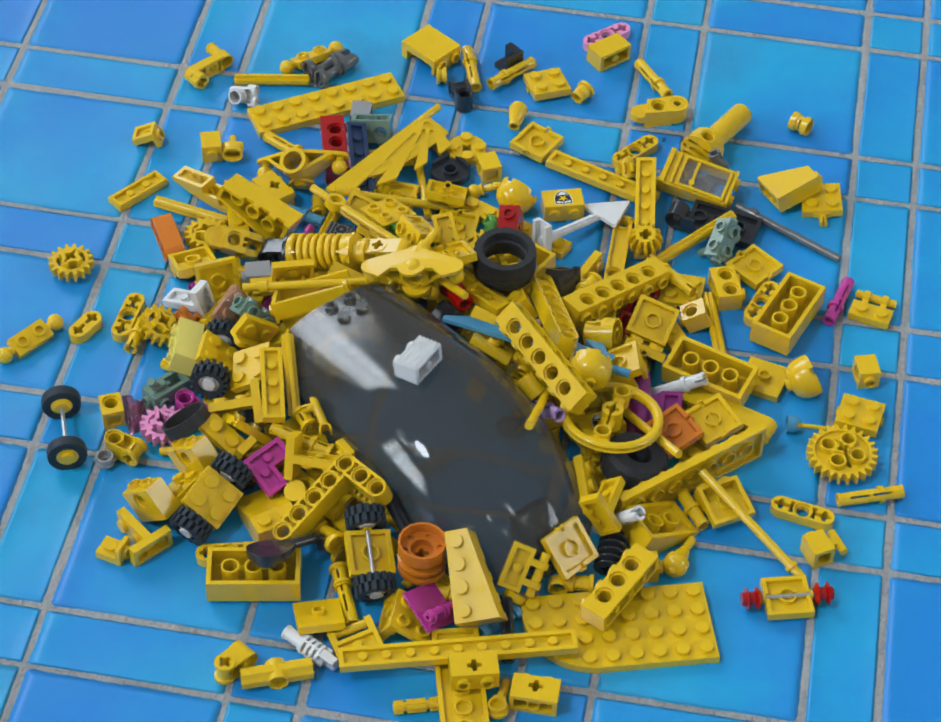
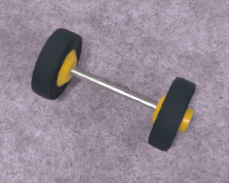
[41,385,88,470]

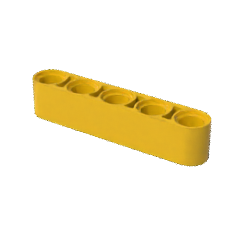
[682,388,778,445]

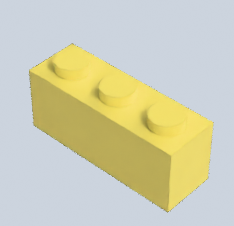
[166,317,205,376]

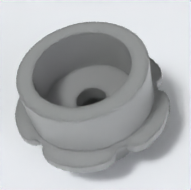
[94,449,116,469]

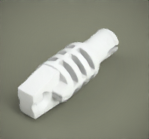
[281,625,339,671]

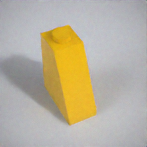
[757,166,822,213]

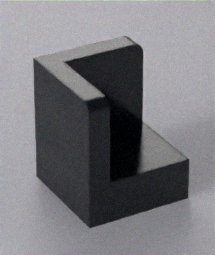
[494,42,524,71]

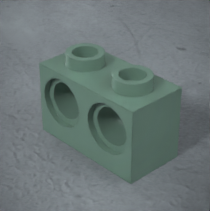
[351,113,393,145]

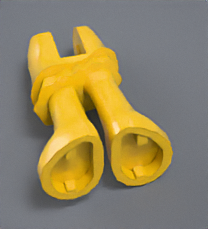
[300,516,347,563]

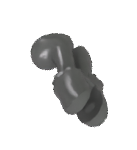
[301,48,359,88]

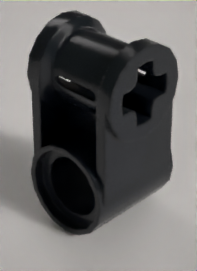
[448,79,473,113]

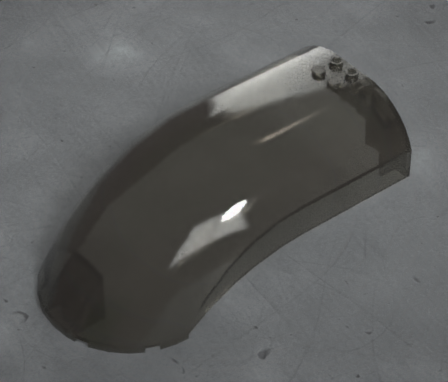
[279,283,593,587]

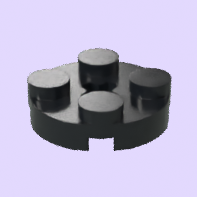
[430,155,470,187]

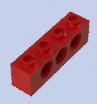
[320,115,349,184]

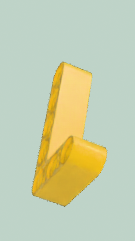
[273,453,393,540]

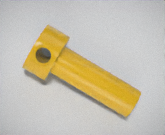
[680,104,752,163]

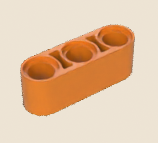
[150,213,185,263]

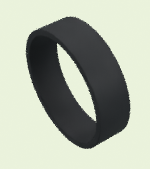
[162,401,210,441]

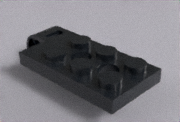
[665,199,763,249]

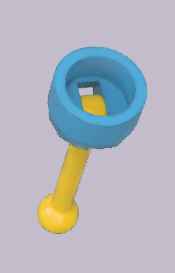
[785,415,835,433]

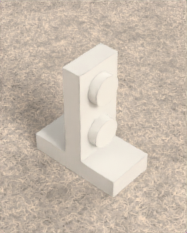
[162,280,216,317]

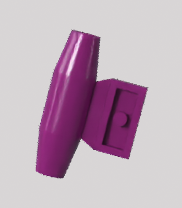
[623,371,683,435]

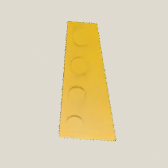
[444,528,508,627]

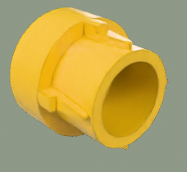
[583,317,622,351]

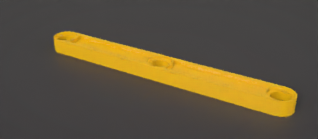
[595,216,632,321]

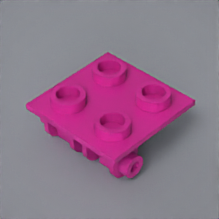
[402,583,454,633]

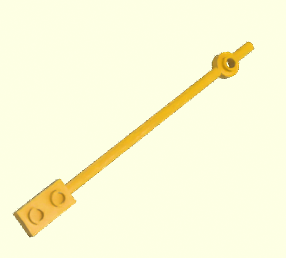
[309,184,510,316]

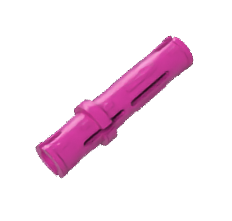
[822,277,855,326]

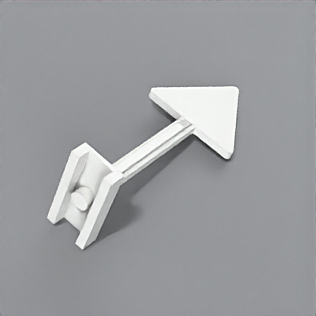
[532,201,630,251]

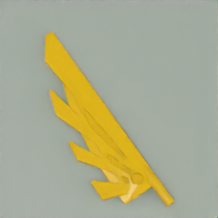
[326,104,451,193]

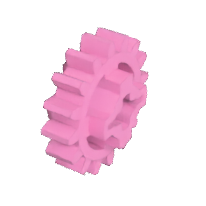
[139,404,181,447]

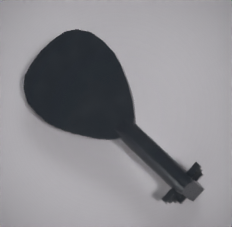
[246,533,327,568]

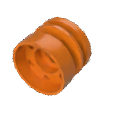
[397,522,446,585]

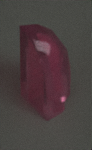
[122,395,147,435]

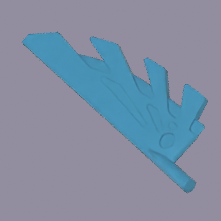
[442,315,631,378]

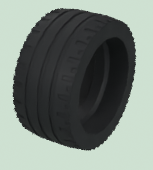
[473,227,537,292]

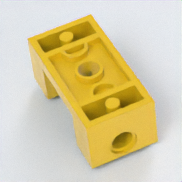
[122,435,218,522]

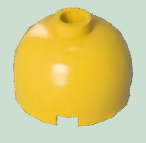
[496,177,537,214]
[569,348,612,391]
[784,354,823,398]

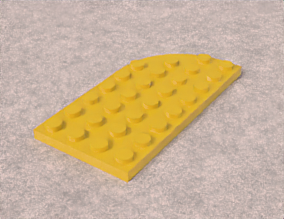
[519,582,720,673]

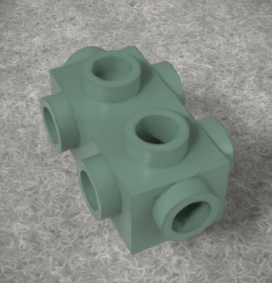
[697,217,741,266]
[229,295,277,324]
[142,371,191,410]

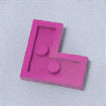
[243,437,288,499]

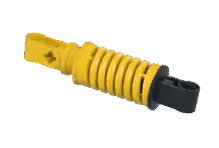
[258,232,412,271]

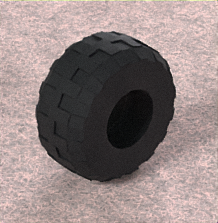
[600,432,669,491]

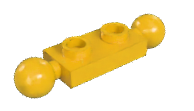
[280,41,344,74]
[0,314,64,364]

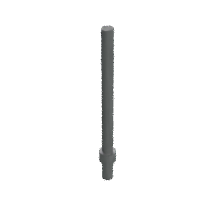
[734,202,842,263]

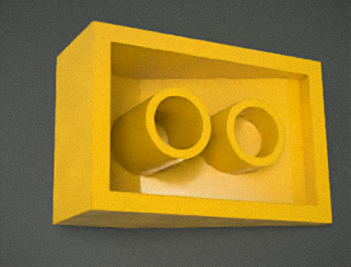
[234,490,300,542]
[621,500,699,554]

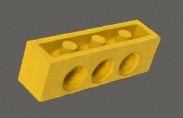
[580,542,658,632]

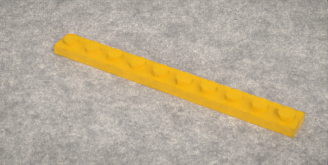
[338,629,578,673]

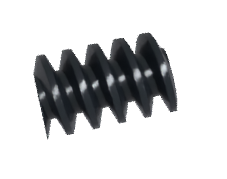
[593,529,628,576]

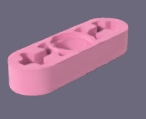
[583,22,630,52]

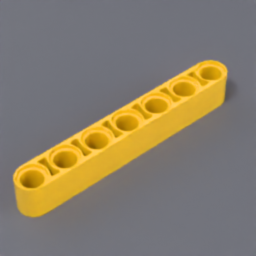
[529,273,579,358]

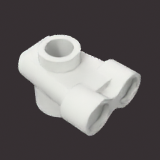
[228,84,260,107]

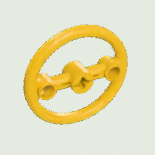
[560,381,664,454]

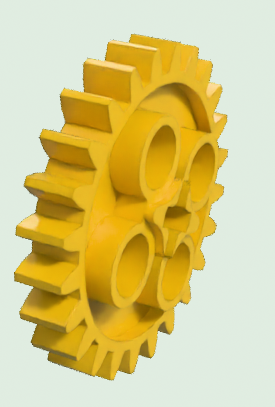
[806,424,878,485]

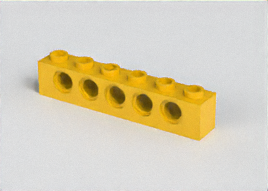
[562,256,671,328]
[495,301,597,415]

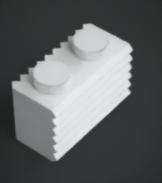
[393,335,442,385]

